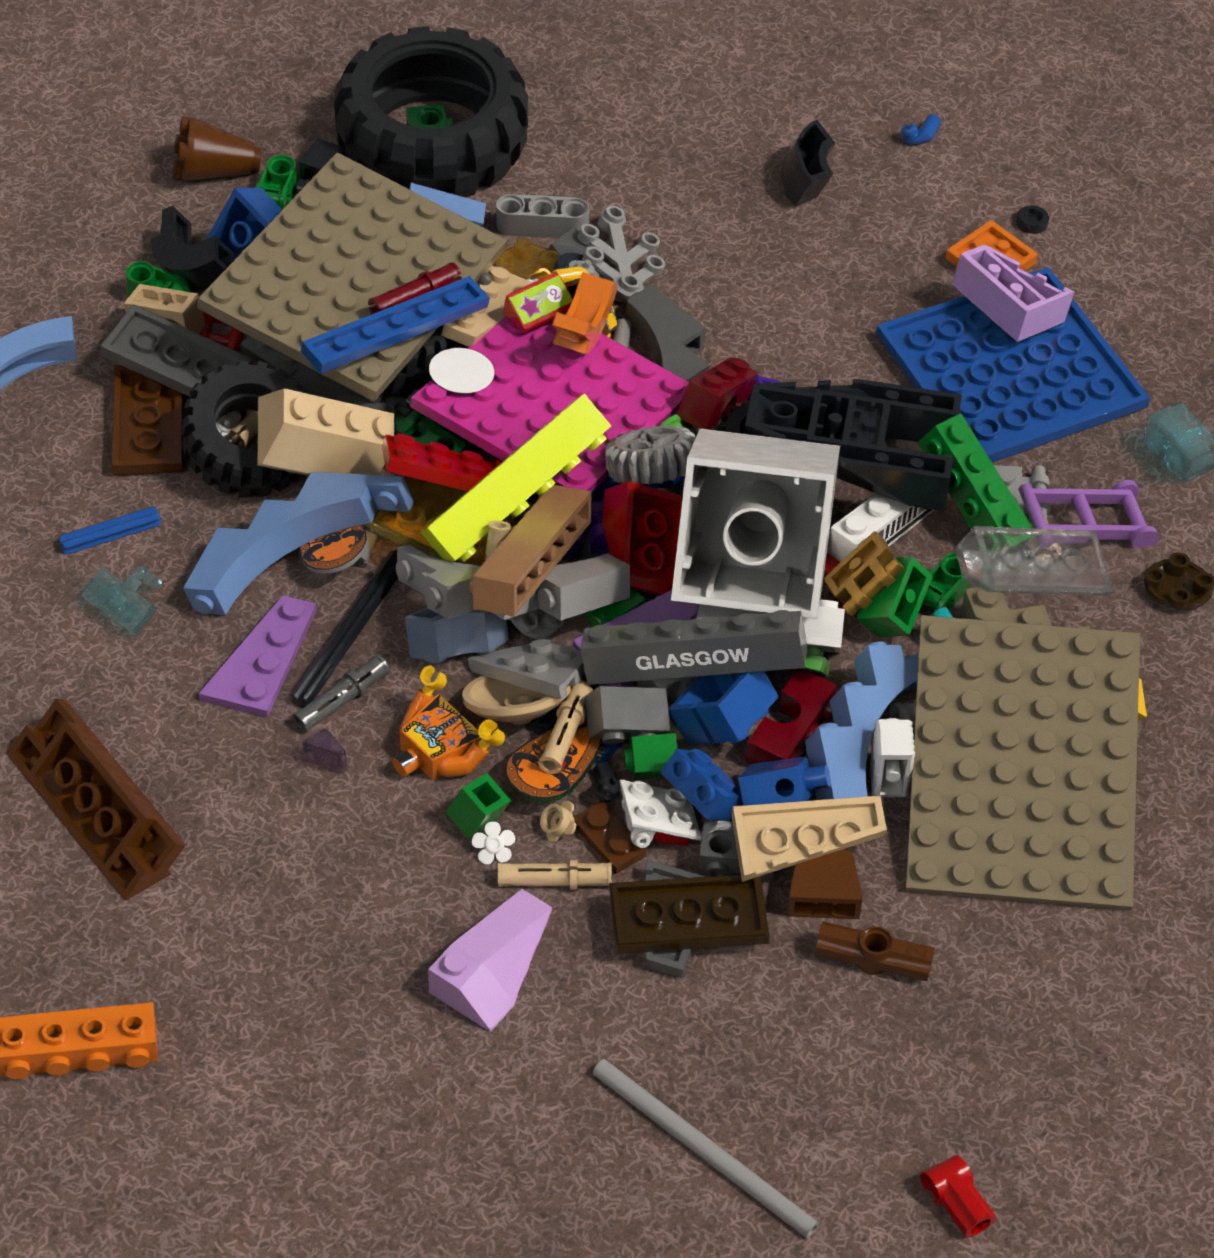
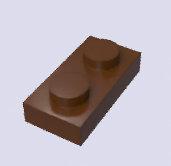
[574,801,646,874]

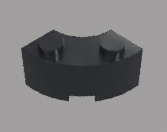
[781,120,836,206]

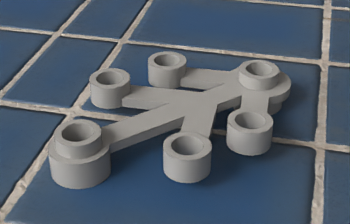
[577,206,665,303]

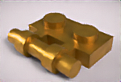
[824,531,904,616]

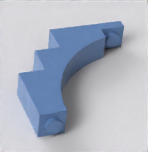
[183,472,414,615]

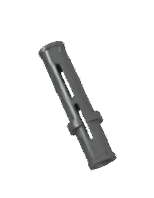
[292,654,390,733]

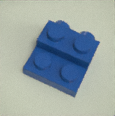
[660,749,744,821]

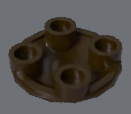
[1143,553,1214,610]

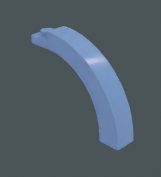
[0,316,77,390]

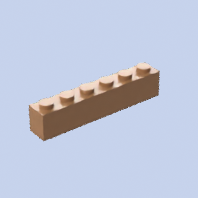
[469,485,591,617]

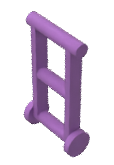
[1018,480,1159,548]

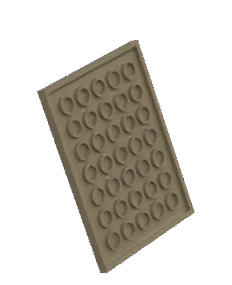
[197,153,508,401]
[905,615,1140,911]

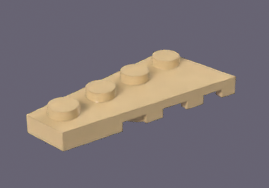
[441,266,533,347]
[731,796,887,882]

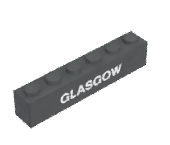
[580,610,808,685]

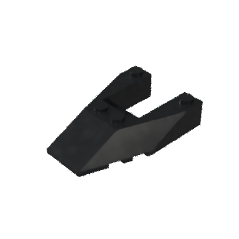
[744,379,962,511]

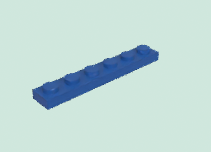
[301,276,490,374]

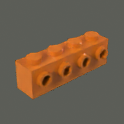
[0,1002,158,1080]

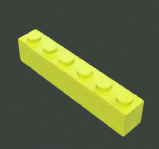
[420,393,611,563]

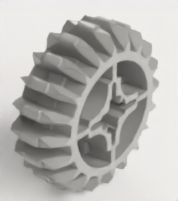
[605,424,695,486]

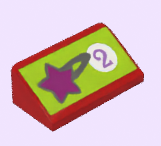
[503,272,573,333]

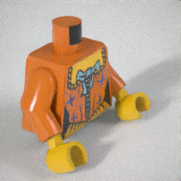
[392,665,505,781]

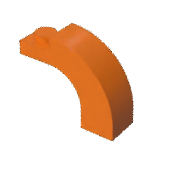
[553,272,618,355]

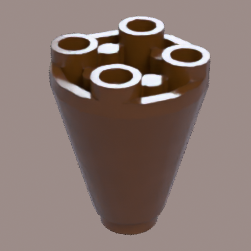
[172,116,262,181]

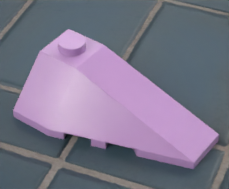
[428,889,552,1032]

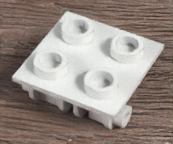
[619,779,702,848]

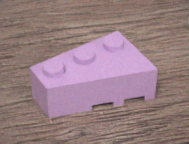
[952,244,1074,342]

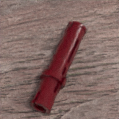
[368,262,462,315]

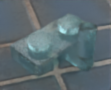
[81,566,162,636]

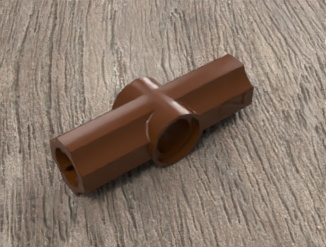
[815,921,935,981]

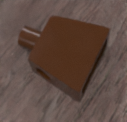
[788,849,862,919]

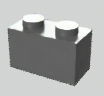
[584,686,670,744]

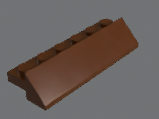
[7,698,186,900]

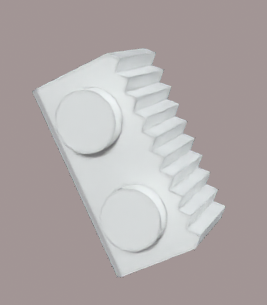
[870,718,915,797]

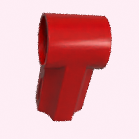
[920,1155,996,1237]

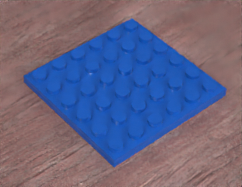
[876,267,1150,462]

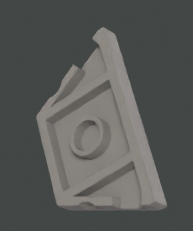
[468,639,585,699]

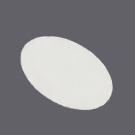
[429,348,494,393]

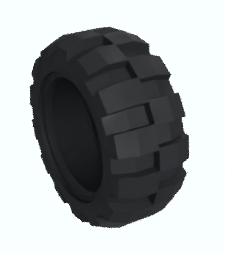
[334,26,528,198]

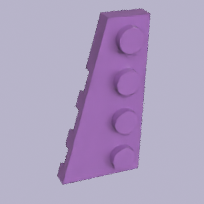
[199,595,317,718]

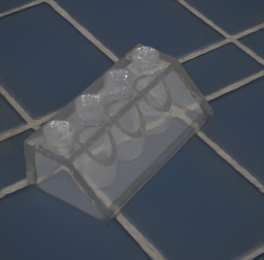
[955,526,1113,596]

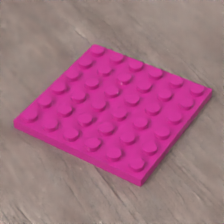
[410,314,689,494]

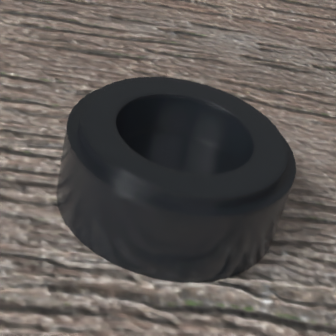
[1016,206,1049,234]

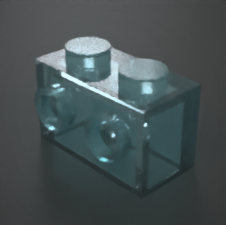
[1143,401,1214,483]

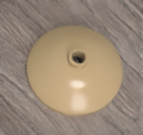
[462,675,572,725]

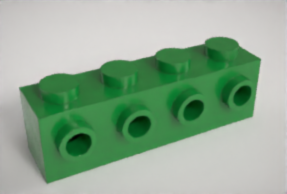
[917,413,1034,560]

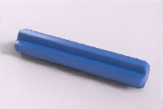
[59,506,161,555]

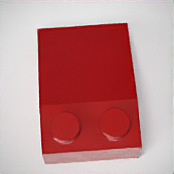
[602,481,683,596]

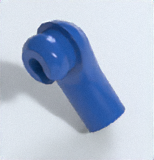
[901,114,941,146]

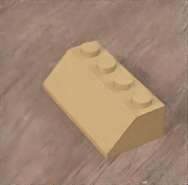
[258,388,394,476]

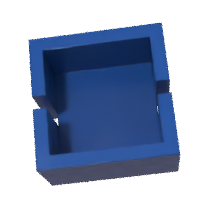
[668,671,779,745]

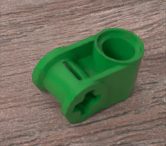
[255,154,297,210]
[126,261,191,297]
[922,553,972,612]

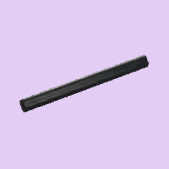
[291,550,398,708]

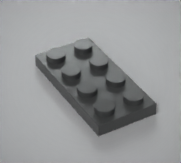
[100,304,252,397]

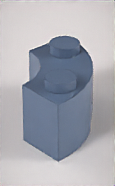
[405,608,509,664]

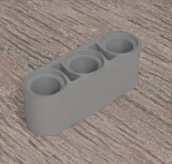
[496,194,590,238]

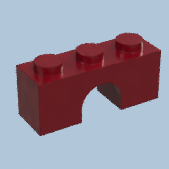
[676,357,759,430]
[746,668,837,764]

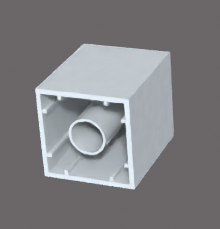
[671,429,840,619]

